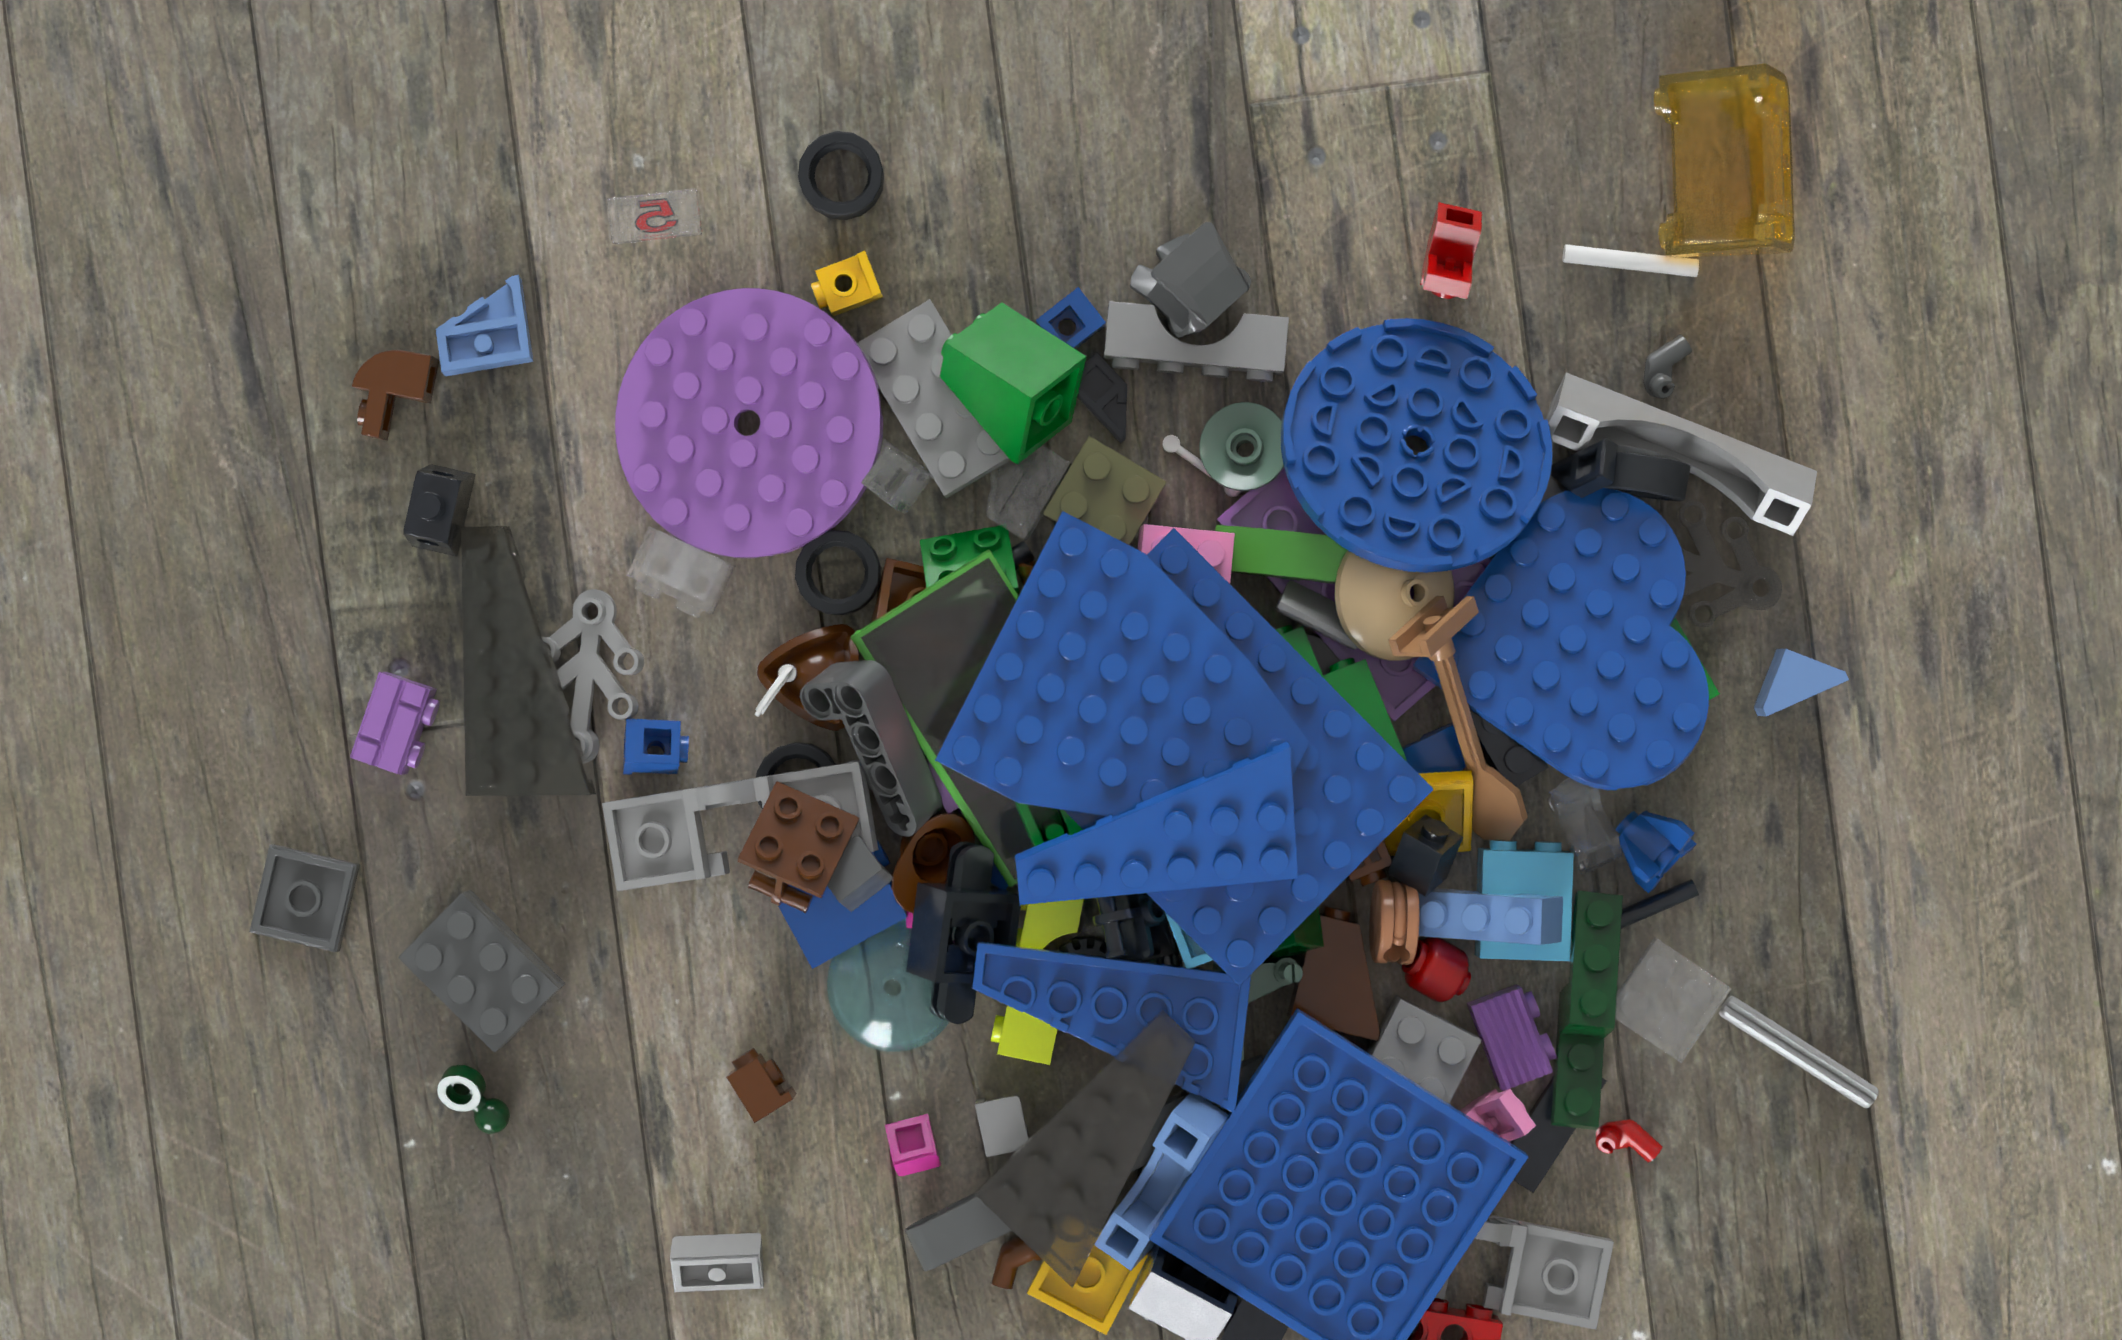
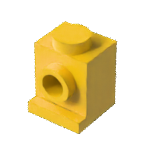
[811,251,883,316]

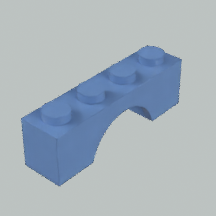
[1094,1093,1229,1271]

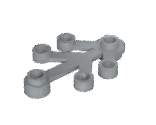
[524,589,644,763]

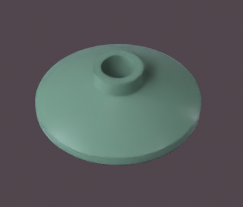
[1199,402,1284,491]

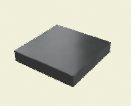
[249,844,360,952]

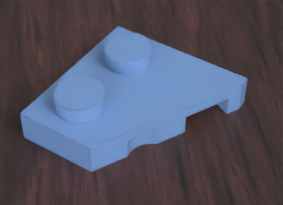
[436,275,533,377]

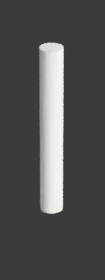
[1562,244,1699,277]

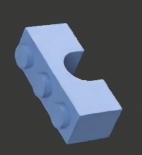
[1418,888,1563,945]

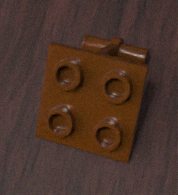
[738,781,860,914]

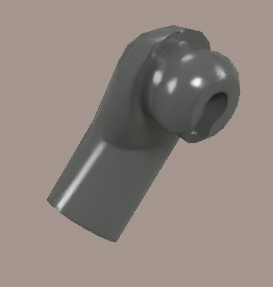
[1643,334,1692,399]

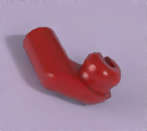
[1595,1119,1663,1163]

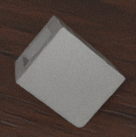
[975,1095,1031,1158]

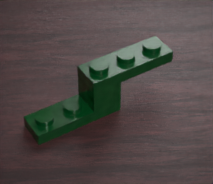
[1551,890,1623,1130]

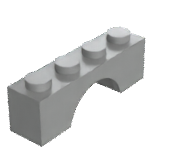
[1104,301,1289,382]

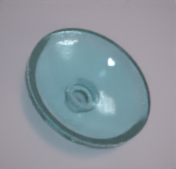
[827,918,949,1052]

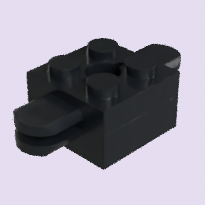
[906,841,1021,1024]

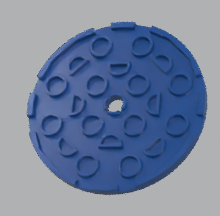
[1281,318,1552,573]

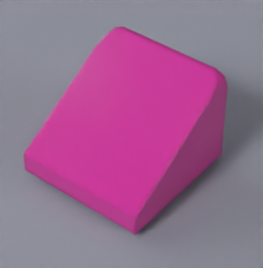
[885,1114,941,1176]

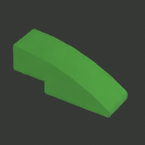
[1215,525,1348,584]

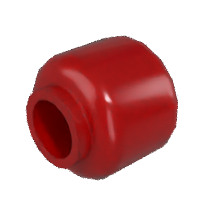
[1402,937,1471,1003]

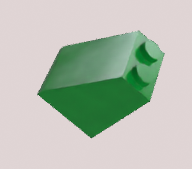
[940,302,1086,465]

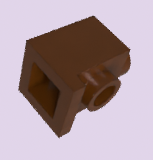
[726,1048,797,1123]

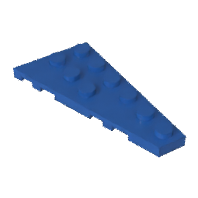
[1015,741,1298,905]
[972,942,1251,1113]

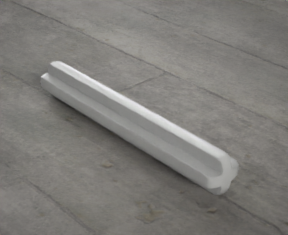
[1719,996,1879,1108]

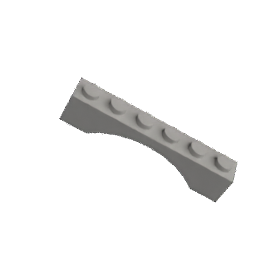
[1546,372,1817,536]

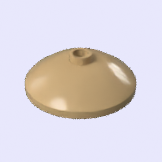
[1335,551,1454,661]

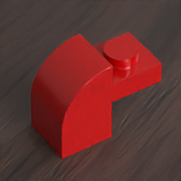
[1420,202,1482,299]

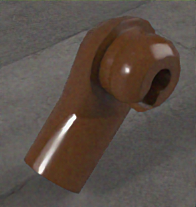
[991,1233,1048,1289]

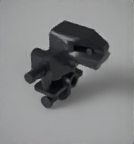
[1093,893,1180,966]

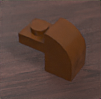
[352,350,439,441]

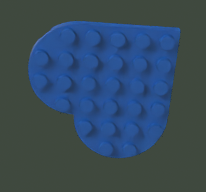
[1413,488,1709,790]

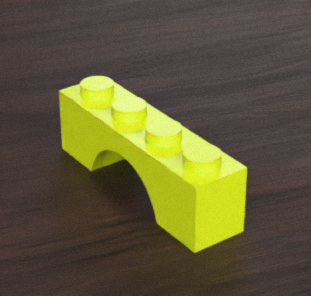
[991,899,1084,1065]

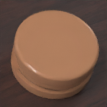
[1369,880,1420,965]

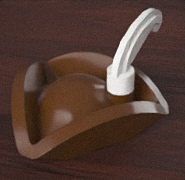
[755,624,859,731]

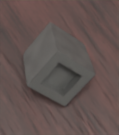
[828,836,893,912]

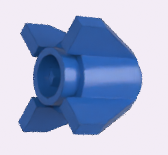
[1616,810,1696,893]

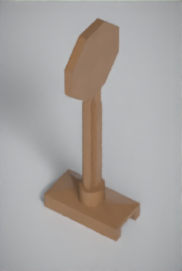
[1388,596,1528,841]

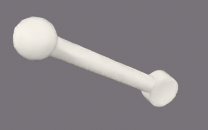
[1163,435,1241,497]

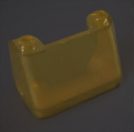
[1654,63,1795,258]

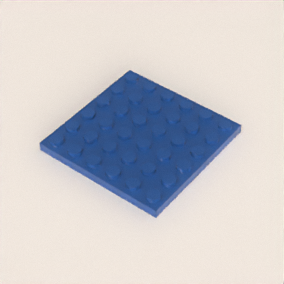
[1149,1008,1528,1340]

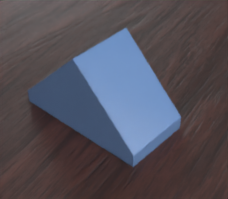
[1754,649,1849,716]

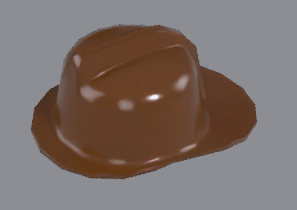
[892,813,975,914]

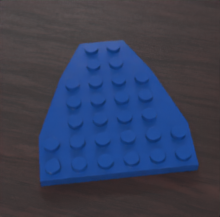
[935,511,1310,817]

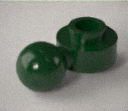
[437,1065,510,1134]

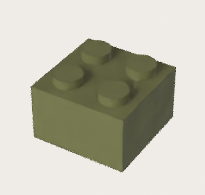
[1043,436,1166,545]

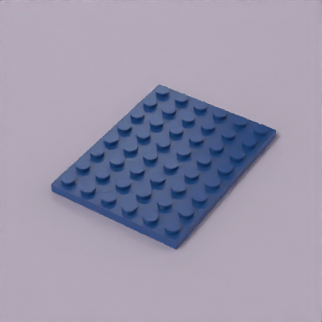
[1064,528,1434,986]

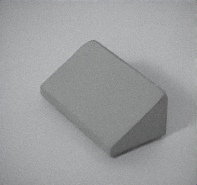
[1275,581,1358,649]
[670,1233,764,1292]

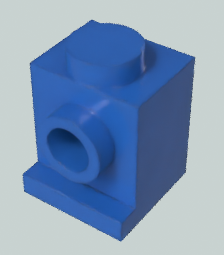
[1036,287,1106,349]
[623,719,689,775]

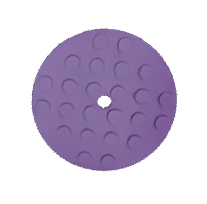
[615,288,883,558]

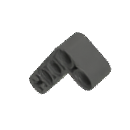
[800,660,943,837]

